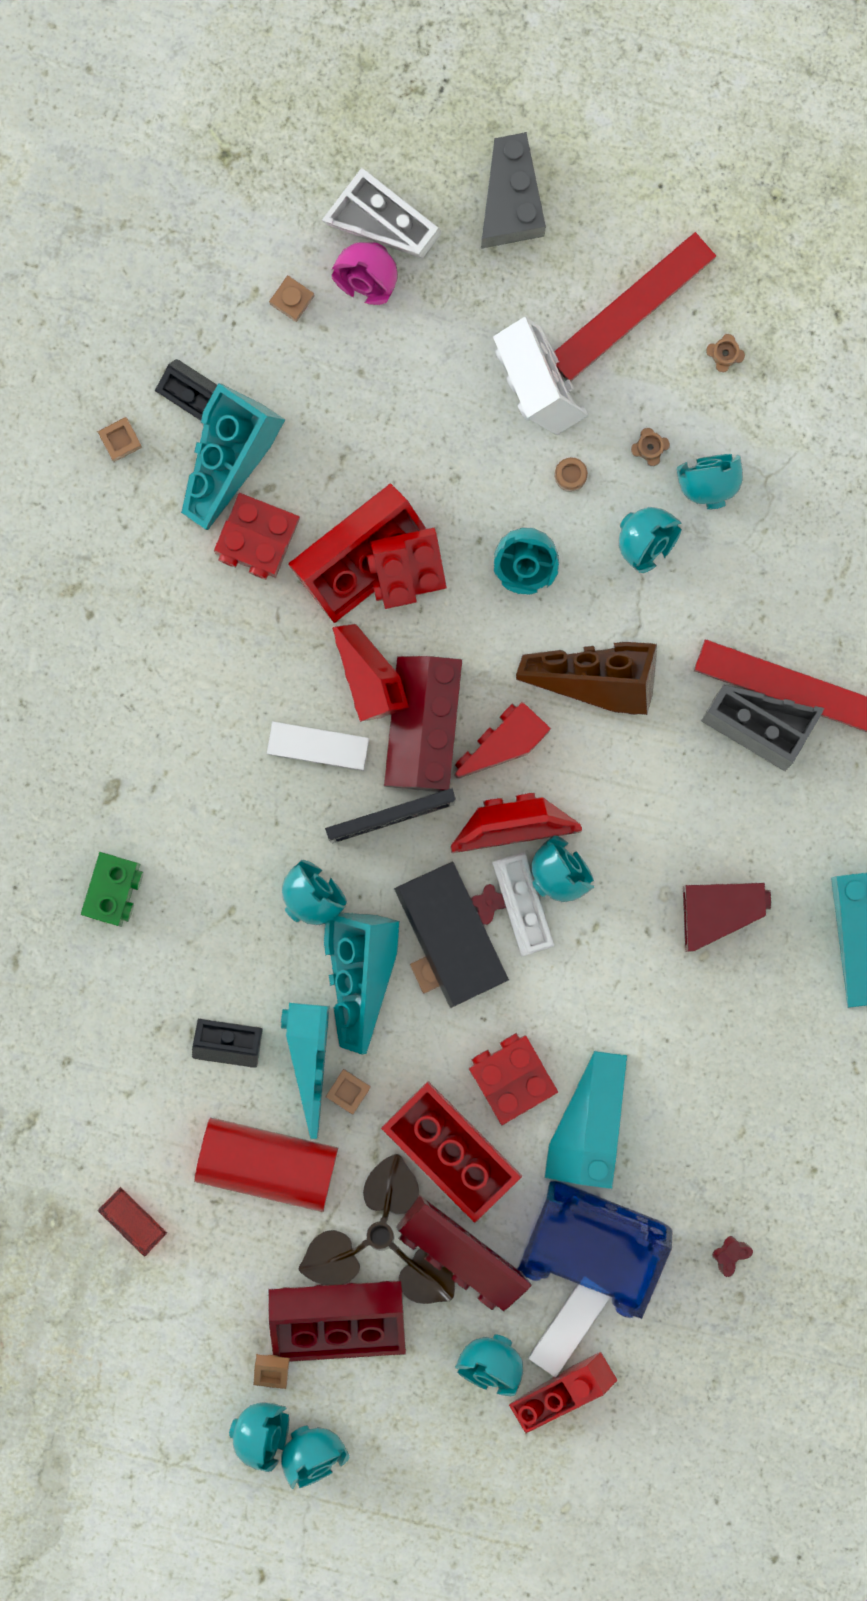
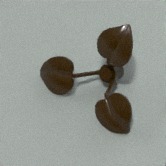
[299,1154,455,1304]

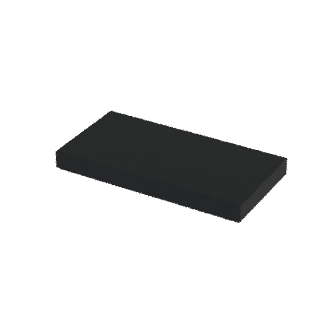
[325,788,456,844]
[394,861,509,1008]

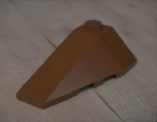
[516,642,657,715]

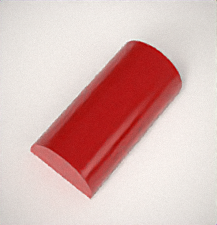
[381,1081,522,1223]
[194,1117,339,1212]

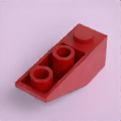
[332,624,409,722]
[454,702,551,779]
[509,1352,618,1434]

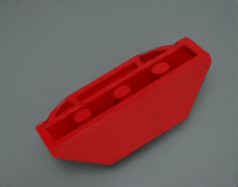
[450,793,582,854]

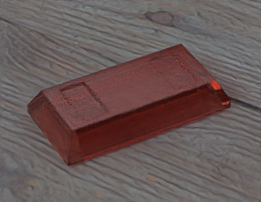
[97,1187,168,1257]

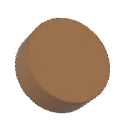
[555,457,588,492]

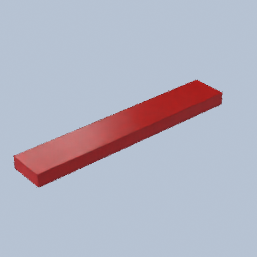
[554,232,716,382]
[694,639,867,732]

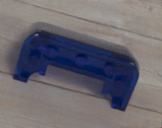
[517,1181,673,1319]

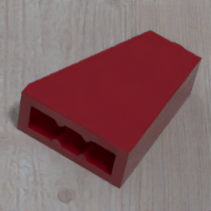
[683,883,771,952]

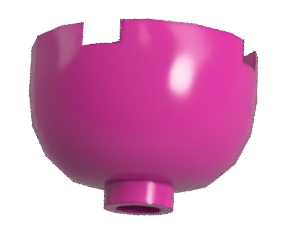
[331,242,398,305]

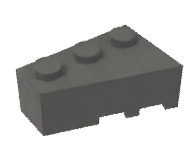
[481,132,546,249]
[701,685,825,771]

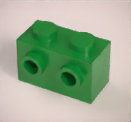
[80,852,144,927]

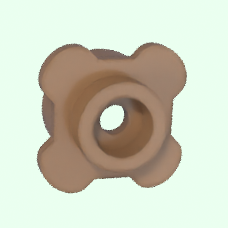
[706,334,745,372]
[631,428,670,466]

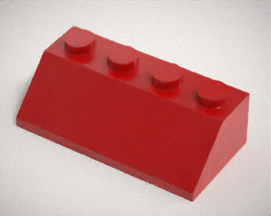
[288,483,426,623]

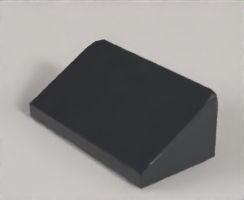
[155,359,217,421]
[192,1019,263,1068]

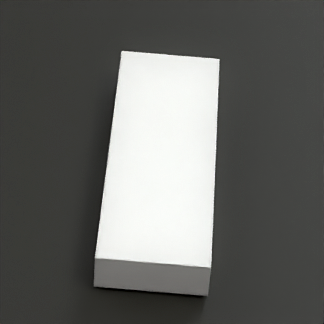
[267,721,369,771]
[492,852,554,956]
[528,1275,612,1378]

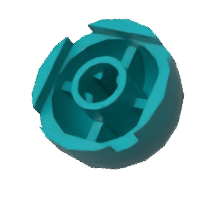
[676,454,743,510]
[618,507,682,573]
[494,527,559,595]
[532,836,594,902]
[282,860,347,925]
[455,1334,523,1397]
[229,1402,290,1472]
[281,1425,350,1489]

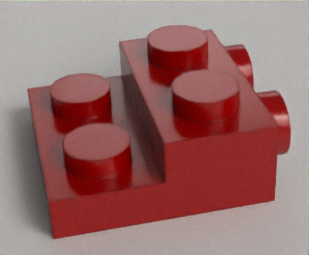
[214,492,300,580]
[367,527,447,609]
[469,1033,558,1125]

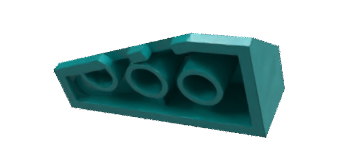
[181,383,285,530]
[831,873,867,1008]
[324,912,400,1055]
[281,1003,330,1139]
[544,1051,627,1189]

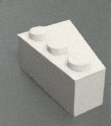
[322,168,442,259]
[493,317,589,435]

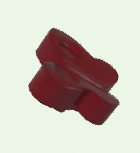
[471,884,506,925]
[712,1236,753,1277]

